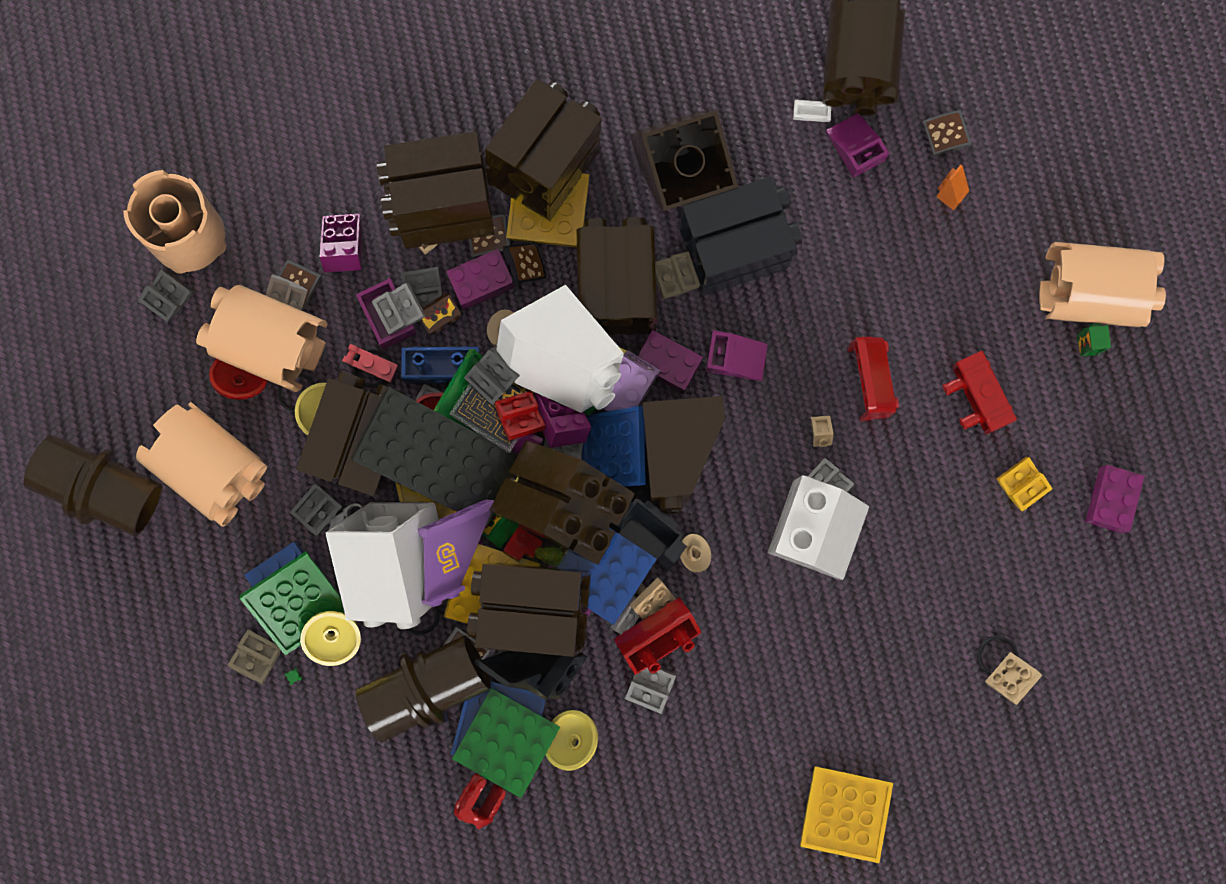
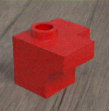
[503,527,543,562]

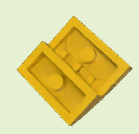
[996,457,1052,511]

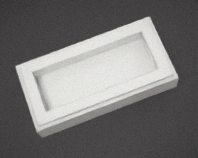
[793,100,831,122]

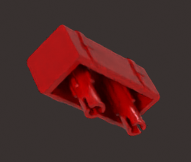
[942,350,1017,435]
[613,597,702,675]

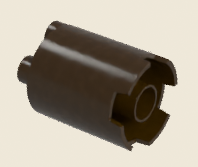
[822,0,905,116]

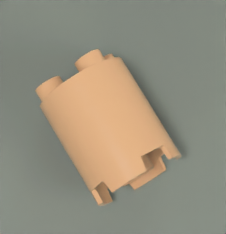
[124,170,226,274]
[1039,242,1166,327]
[196,285,328,392]
[136,402,267,527]

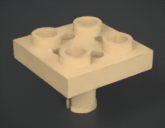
[630,578,676,620]
[985,652,1042,705]

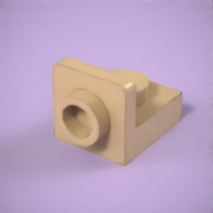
[811,416,834,447]

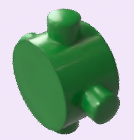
[285,668,302,685]

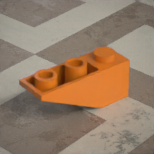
[936,165,969,211]

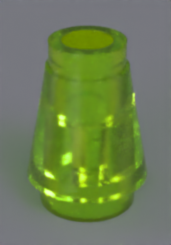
[535,547,563,566]

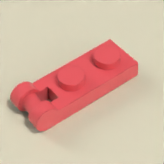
[342,344,399,383]

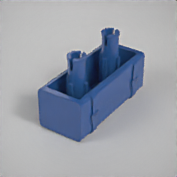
[401,346,481,384]

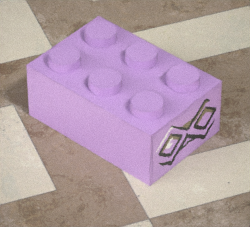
[604,351,661,411]

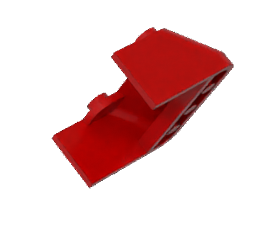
[847,336,899,422]

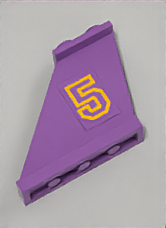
[417,499,494,607]

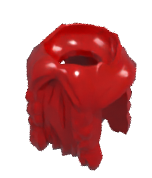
[454,773,506,829]

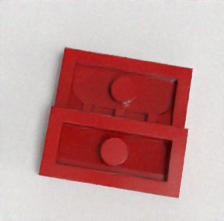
[495,391,546,441]

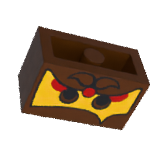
[420,292,461,334]

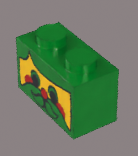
[1077,323,1111,357]
[482,513,519,549]

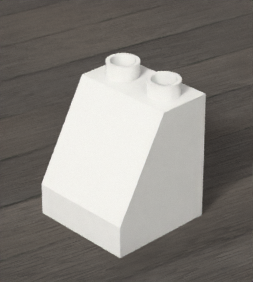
[496,285,624,413]
[767,475,869,580]
[326,502,439,629]

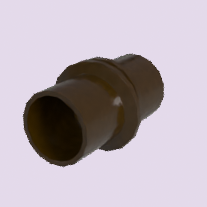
[23,435,163,536]
[356,635,491,743]

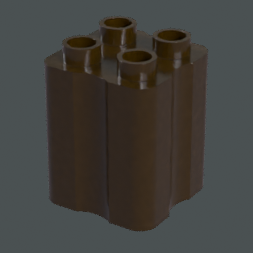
[576,217,657,335]

